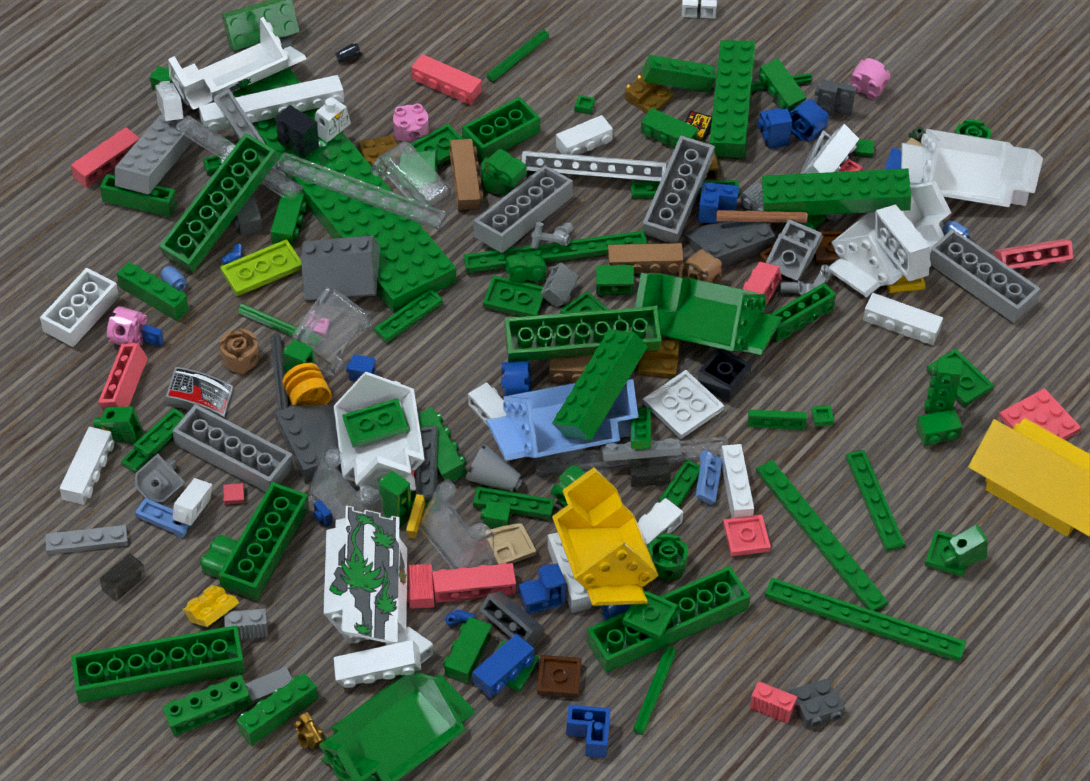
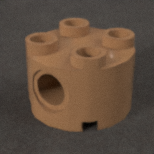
[679,249,722,283]
[220,329,260,375]

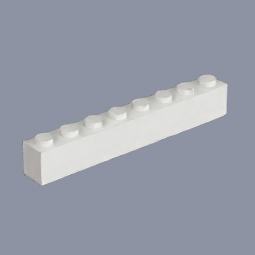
[199,75,344,133]
[522,151,667,181]

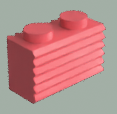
[407,564,434,609]
[750,681,798,724]

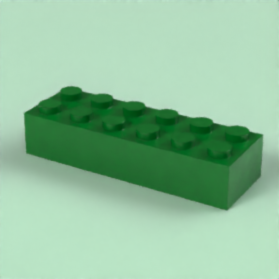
[552,330,648,441]
[219,482,309,601]

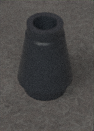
[335,43,362,63]

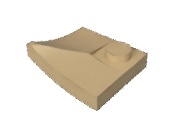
[484,523,536,565]

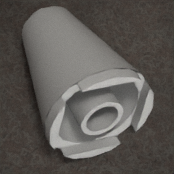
[466,444,523,492]

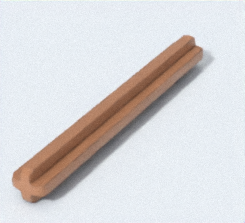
[716,210,808,223]

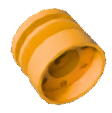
[282,363,332,406]

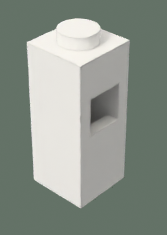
[173,478,212,525]

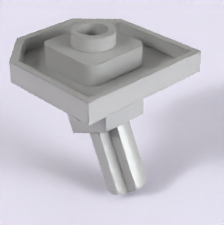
[135,454,185,502]

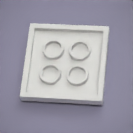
[643,370,724,439]

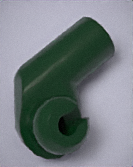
[909,127,925,141]

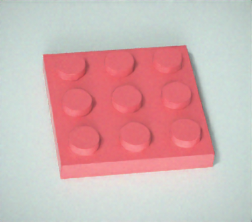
[999,388,1081,440]

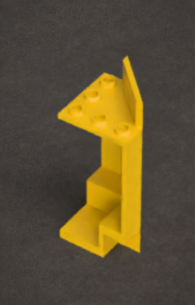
[968,418,1090,537]
[552,467,658,606]

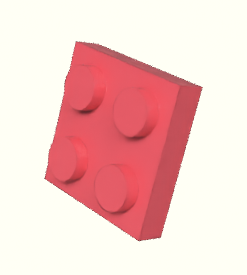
[723,514,771,557]

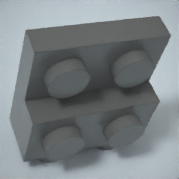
[814,79,856,117]
[789,678,845,728]

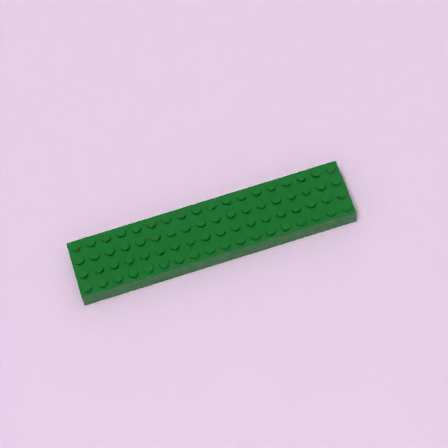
[232,67,457,313]

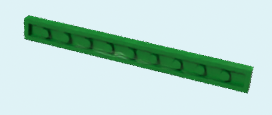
[463,231,647,273]
[756,460,888,612]
[764,577,967,662]

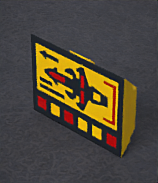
[685,110,712,140]

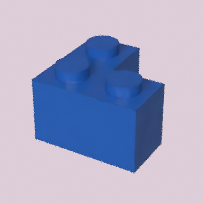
[757,108,792,149]
[698,182,739,224]
[519,563,566,614]
[566,704,611,758]

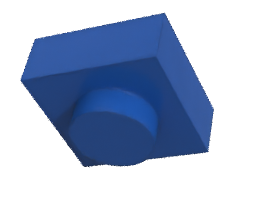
[141,324,164,347]
[313,500,333,528]

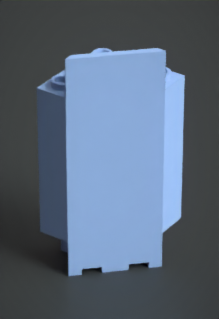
[485,379,638,461]

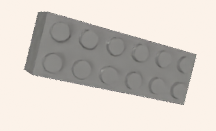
[115,115,193,194]
[643,135,715,244]
[474,166,573,253]
[930,229,1041,323]
[173,404,294,492]

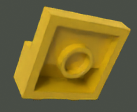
[183,586,239,627]

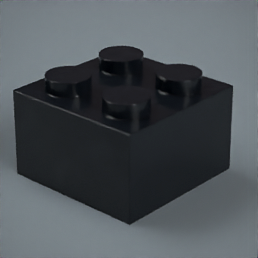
[275,105,319,159]
[698,348,752,403]

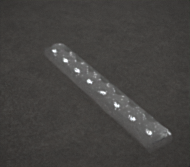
[176,115,303,202]

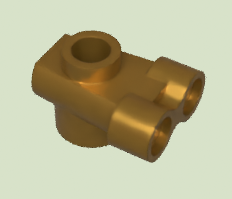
[294,712,323,749]

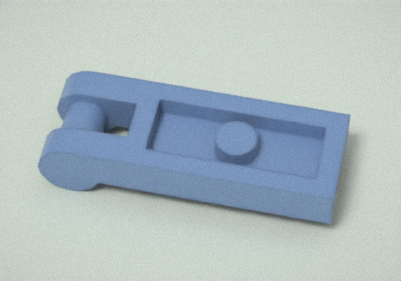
[696,450,722,505]
[135,498,194,538]

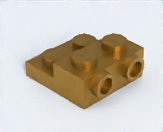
[625,73,674,114]
[359,135,401,170]
[638,336,680,379]

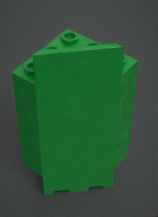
[635,273,783,355]
[319,672,475,781]

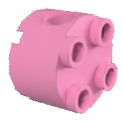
[850,58,890,100]
[393,103,429,145]
[107,306,147,346]

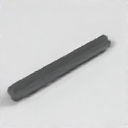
[270,334,289,411]

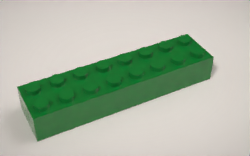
[709,40,755,158]
[159,133,278,273]
[762,168,911,215]
[504,306,661,362]
[586,566,751,673]
[71,625,245,703]

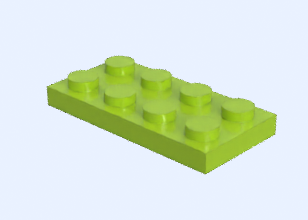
[220,239,302,296]

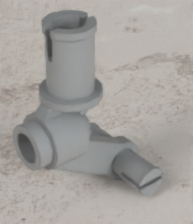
[531,222,574,249]
[781,265,830,296]

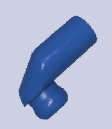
[222,244,243,265]
[445,609,476,626]

